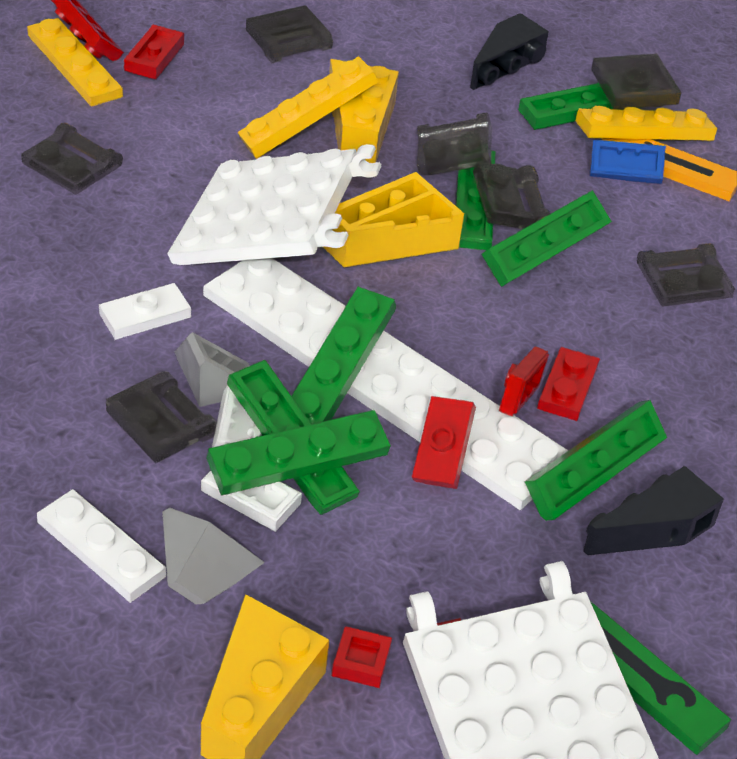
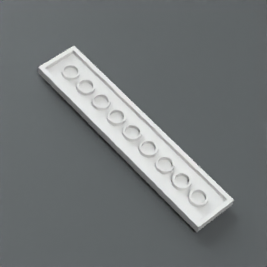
[203,258,568,510]

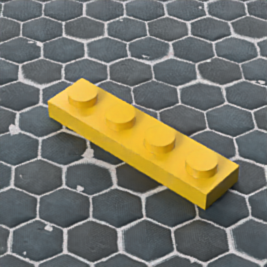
[27,18,123,107]
[238,56,378,159]
[575,106,718,141]

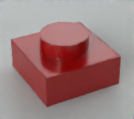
[332,626,392,688]

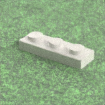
[37,489,166,603]

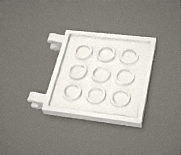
[167,144,381,265]
[403,561,659,759]

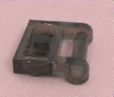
[246,5,333,64]
[417,112,492,176]
[21,122,123,195]
[473,161,551,229]
[637,243,735,307]
[106,371,217,464]

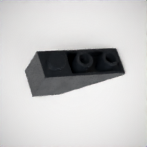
[470,13,549,90]
[583,466,724,555]

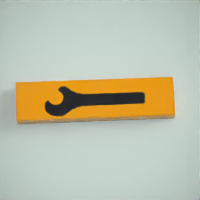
[602,138,737,202]

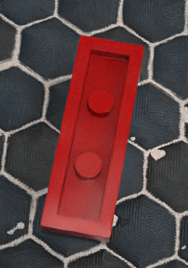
[51,0,124,61]

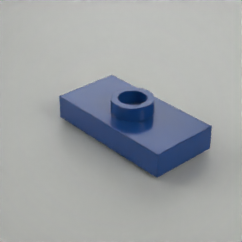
[590,140,666,184]

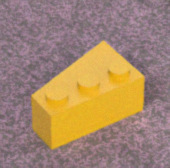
[329,59,399,163]
[323,172,464,267]
[201,594,329,759]

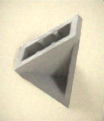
[174,332,250,407]
[162,508,265,604]

